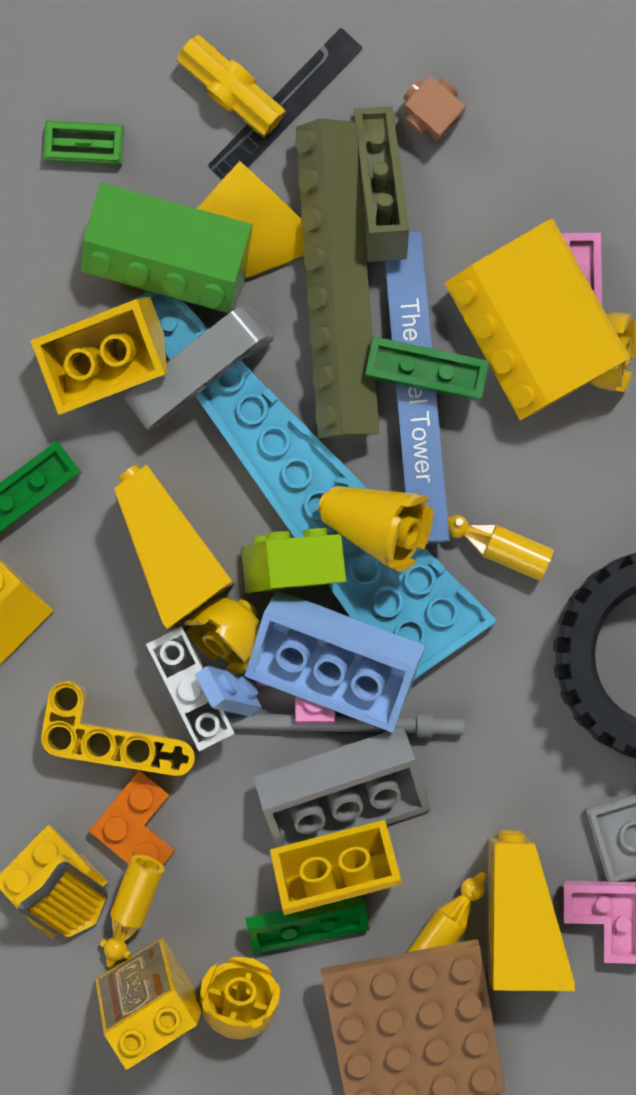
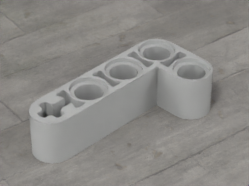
[124,305,275,431]

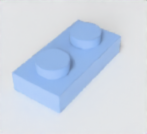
[195,666,262,716]

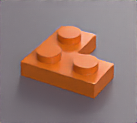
[89,770,175,864]

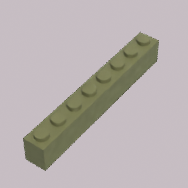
[295,118,380,439]

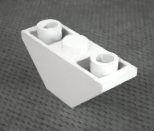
[146,626,235,751]

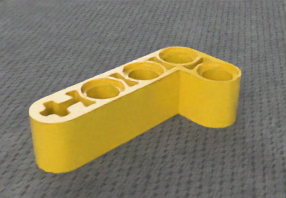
[41,681,197,776]

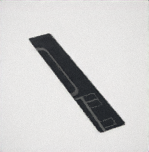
[208,28,362,180]

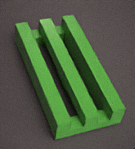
[43,120,124,166]

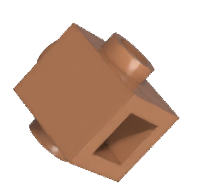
[403,75,466,143]

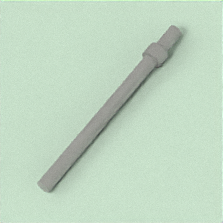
[228,713,464,738]

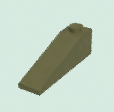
[354,106,409,262]

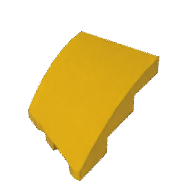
[196,161,305,279]

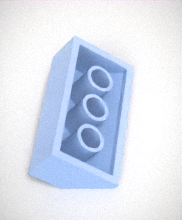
[245,590,426,733]

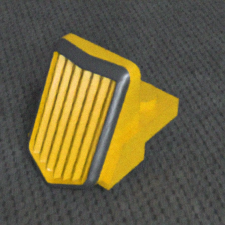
[0,825,109,939]

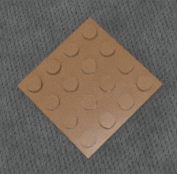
[321,939,505,1095]

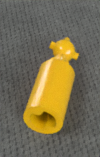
[448,515,554,582]
[100,854,165,967]
[407,871,486,952]

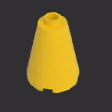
[318,486,434,572]

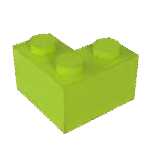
[241,528,346,594]

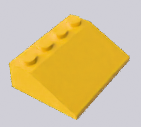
[444,218,630,421]

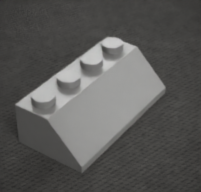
[253,726,431,847]

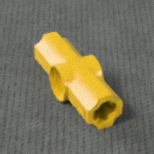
[176,34,286,138]

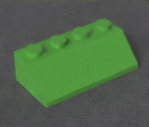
[80,182,253,313]

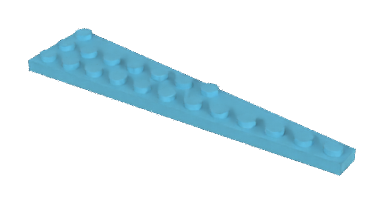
[137,291,497,680]

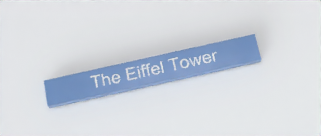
[384,231,450,543]

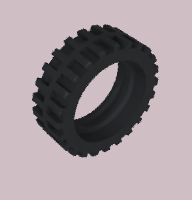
[553,553,636,759]

